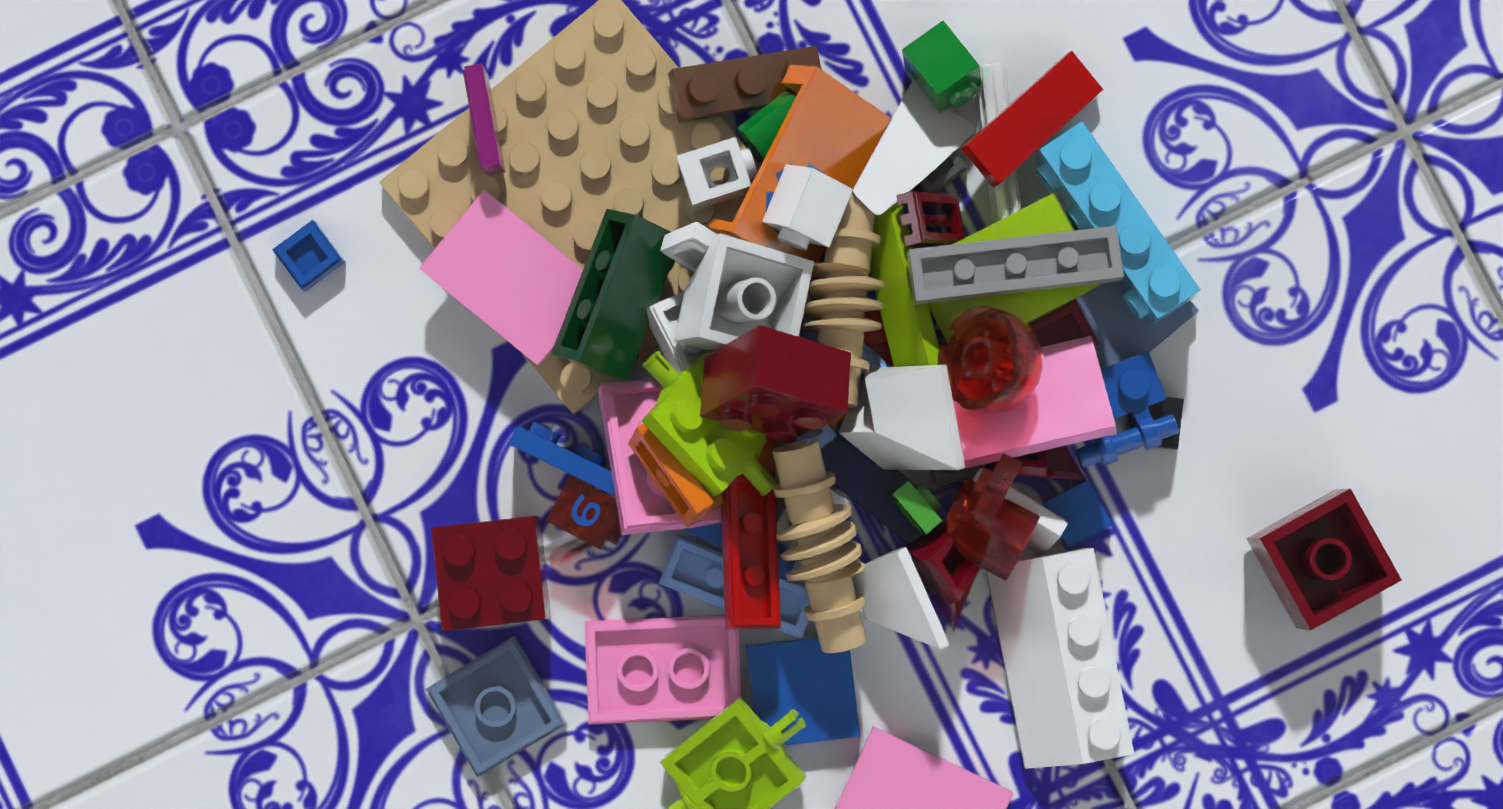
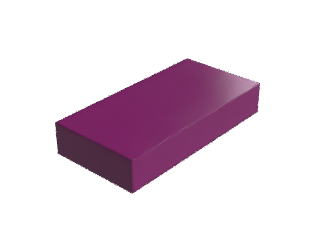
[463,63,506,176]

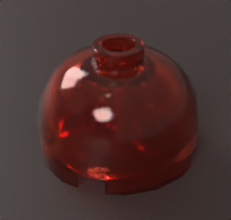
[938,305,1044,413]

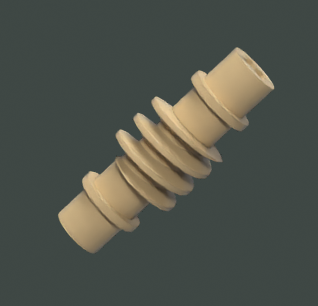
[802,194,885,408]
[772,439,867,653]

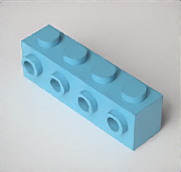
[1035,121,1201,326]

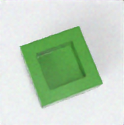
[889,481,942,535]

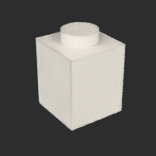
[762,164,853,251]

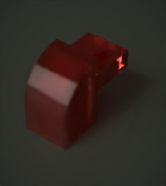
[947,453,1040,581]

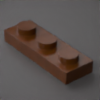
[668,46,822,123]

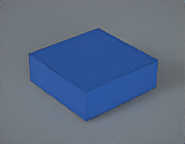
[272,220,345,292]
[1042,480,1113,548]

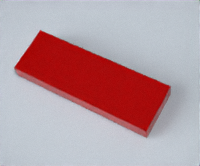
[961,51,1104,187]
[721,472,781,630]

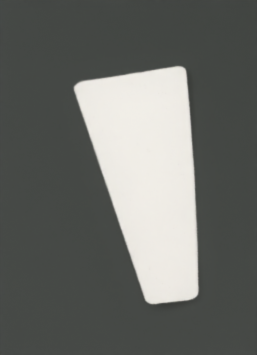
[853,81,976,215]

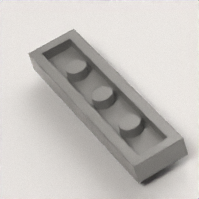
[907,226,1124,305]

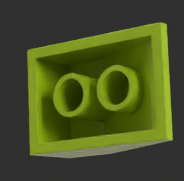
[928,193,1103,360]

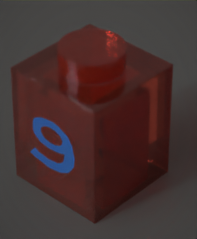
[546,475,622,550]

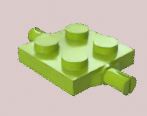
[641,349,778,497]
[660,696,806,809]

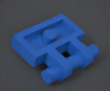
[1075,351,1179,469]

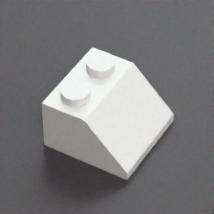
[674,234,814,351]

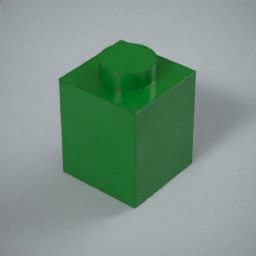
[902,20,981,113]

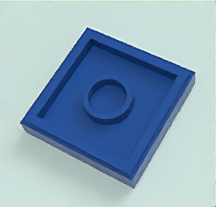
[746,637,860,745]

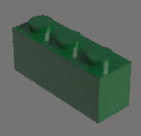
[551,209,675,382]

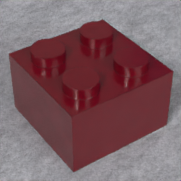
[700,325,851,444]
[1246,488,1402,630]
[431,516,551,631]

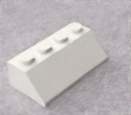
[985,548,1134,769]

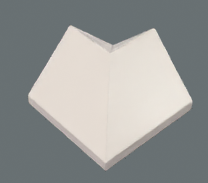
[839,365,965,470]
[852,547,950,649]

